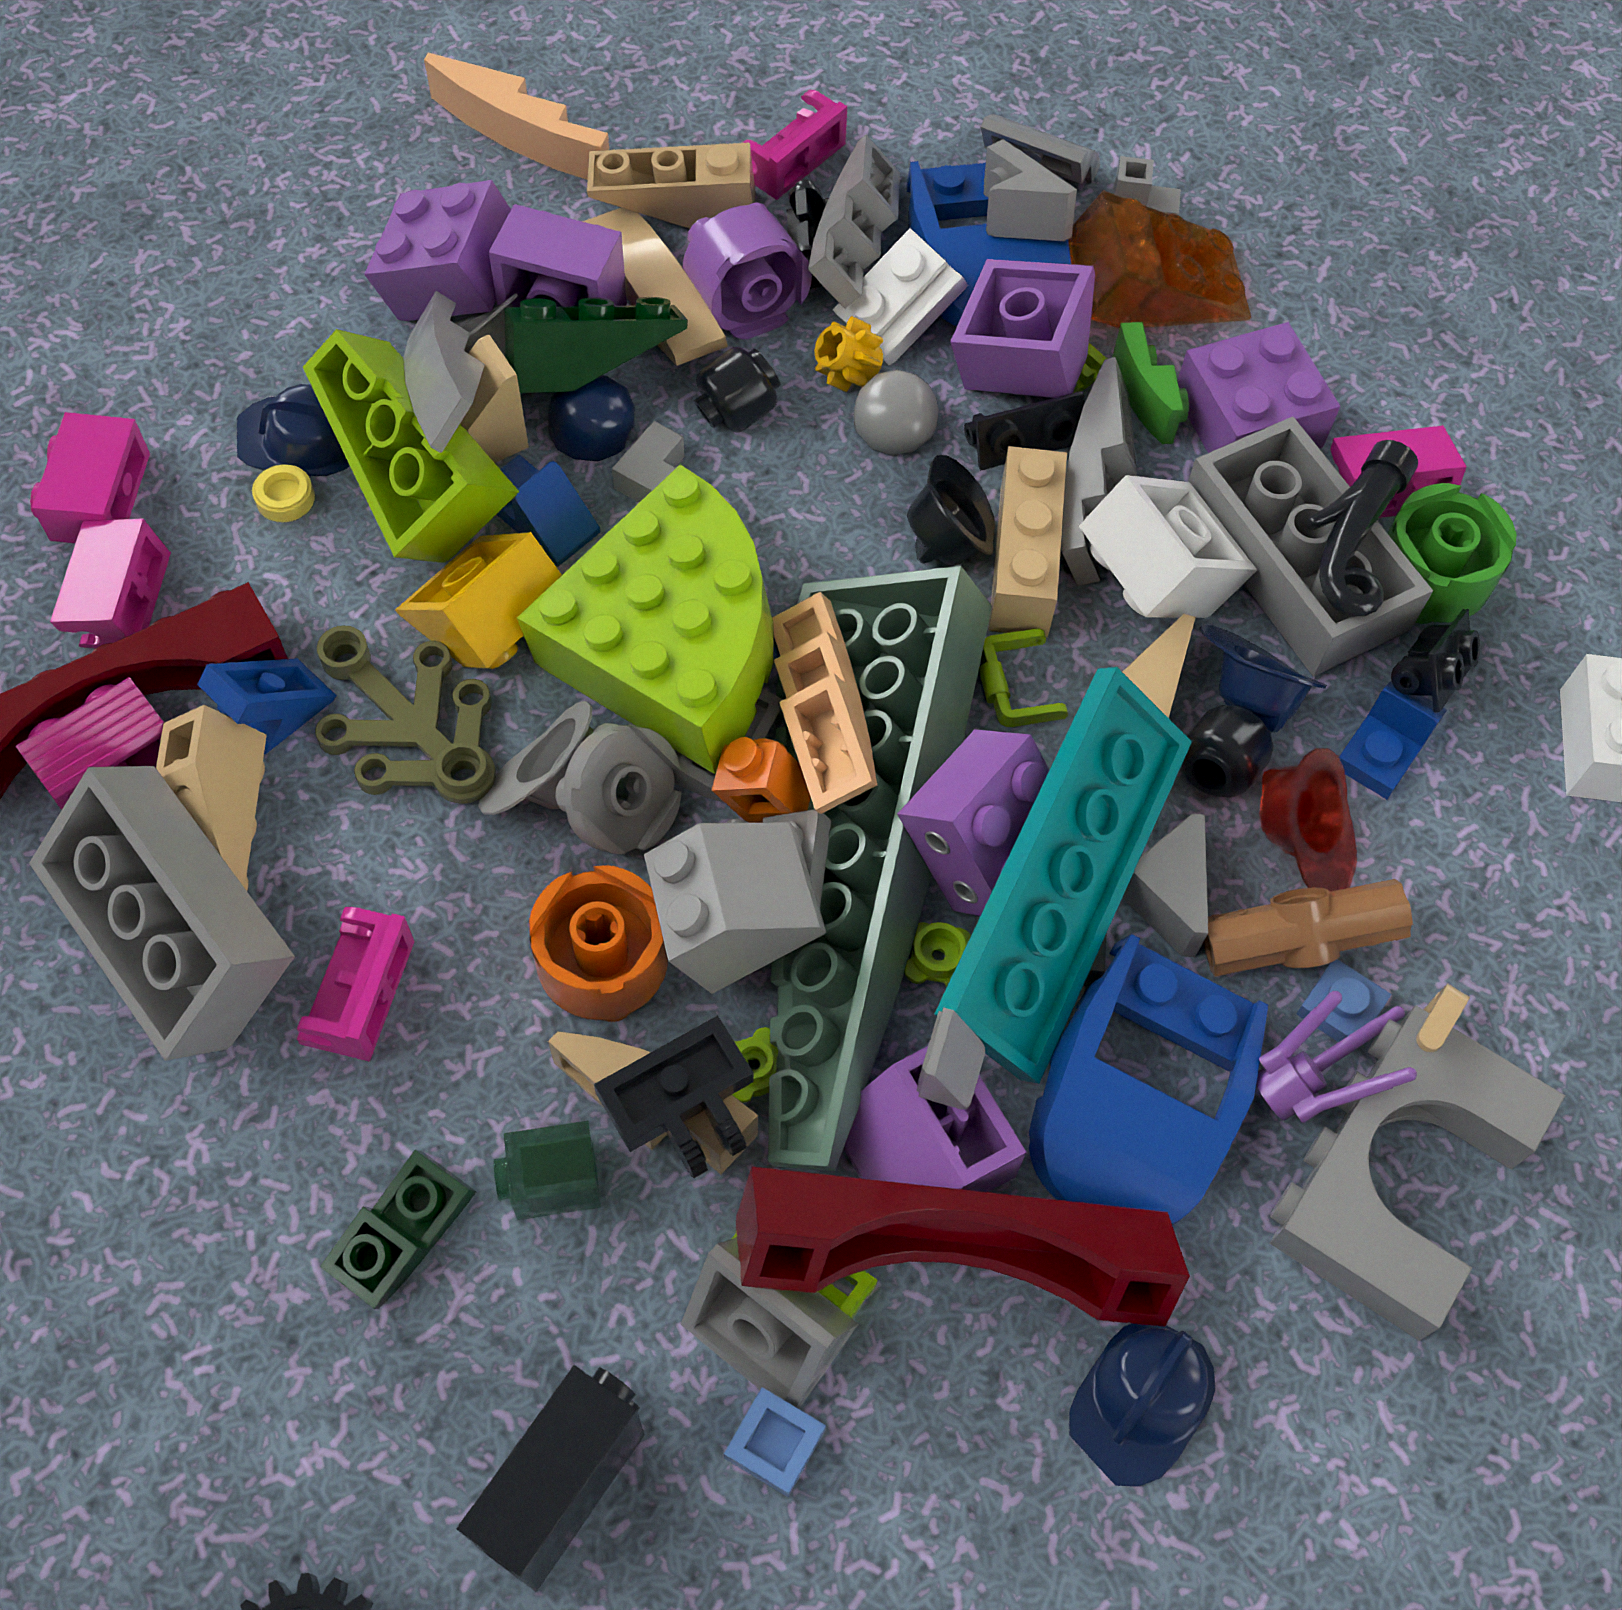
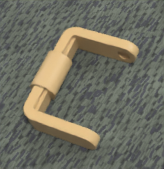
[1416,983,1470,1052]

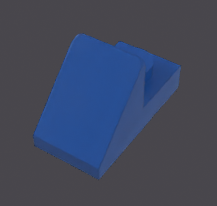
[496,455,601,567]
[197,658,337,754]
[1333,681,1447,800]

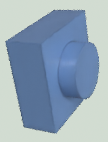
[1296,959,1392,1042]
[724,1387,826,1497]

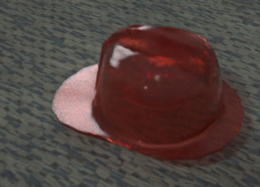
[1259,748,1357,892]

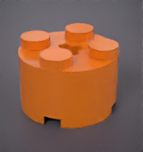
[529,865,668,1022]

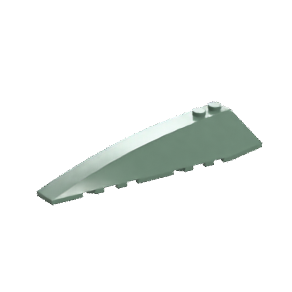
[768,566,992,1171]

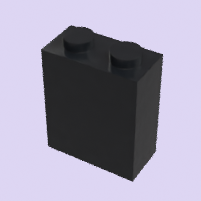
[456,1365,644,1592]

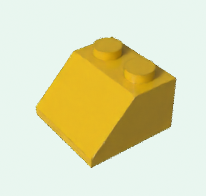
[395,532,562,669]

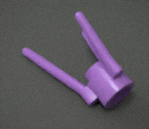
[1256,991,1417,1123]

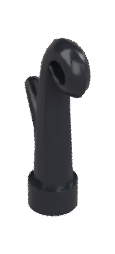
[1307,440,1418,617]

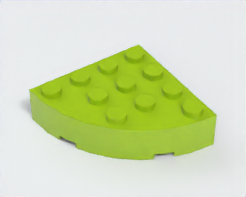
[517,464,774,774]

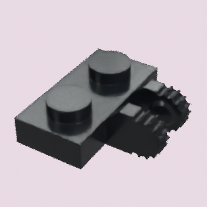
[594,1015,754,1179]

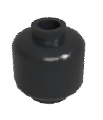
[694,346,781,432]
[1182,705,1274,798]

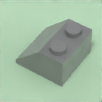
[644,822,826,994]

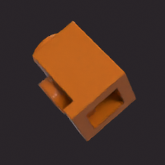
[711,737,811,823]

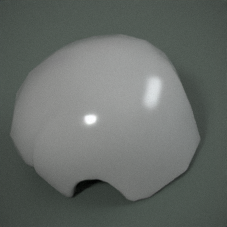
[853,369,939,456]

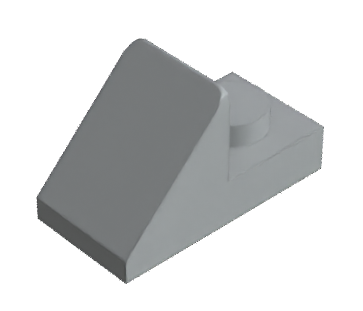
[984,139,1077,241]

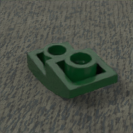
[320,1150,476,1309]

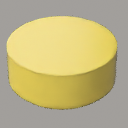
[252,465,315,522]

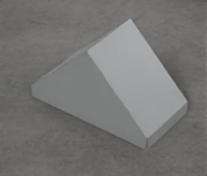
[1122,814,1208,957]

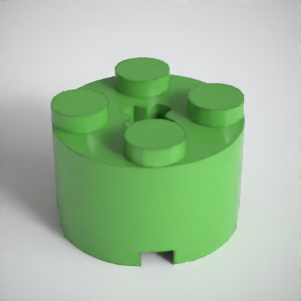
[1387,483,1517,624]

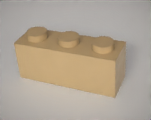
[989,446,1067,637]

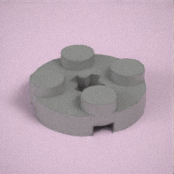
[555,723,681,854]

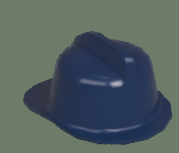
[237,384,350,476]
[1200,624,1327,733]
[1069,1324,1216,1487]

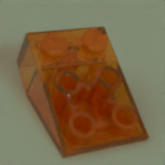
[1068,190,1252,328]

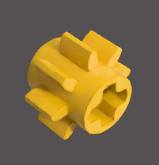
[814,316,883,392]

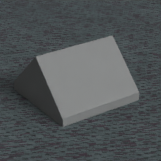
[681,1238,859,1409]

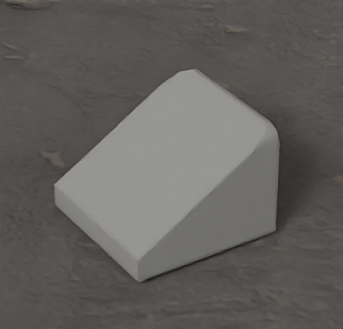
[916,1007,985,1110]

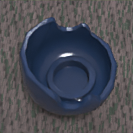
[548,375,635,462]

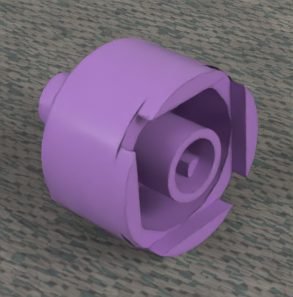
[683,202,812,339]

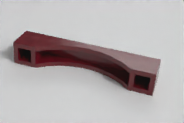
[0,582,288,799]
[735,1166,1190,1327]

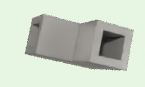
[1108,156,1181,235]
[612,421,685,502]

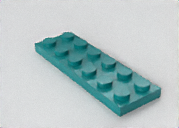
[934,667,1192,1084]

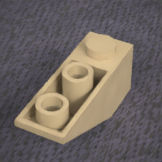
[587,143,755,229]
[156,705,267,891]

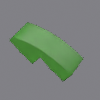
[1112,322,1189,444]

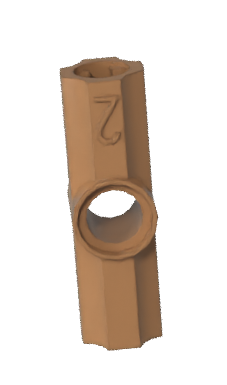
[1203,879,1413,976]

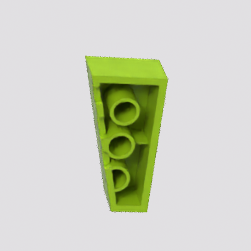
[303,329,519,563]

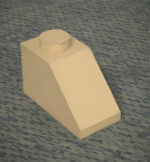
[460,335,529,463]

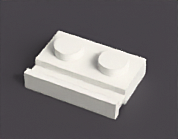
[833,228,969,366]

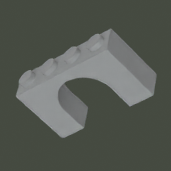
[1270,1005,1566,1341]

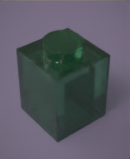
[493,1121,601,1220]

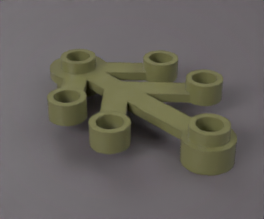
[315,625,496,804]

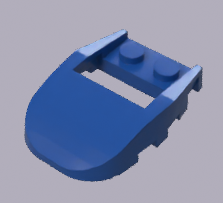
[906,161,1071,326]
[1029,934,1268,1226]

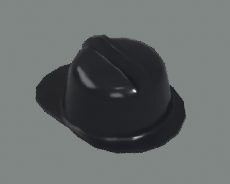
[907,455,995,566]

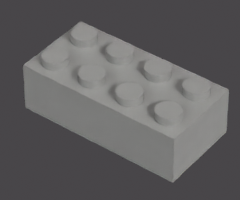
[1188,416,1433,677]
[29,766,295,1061]

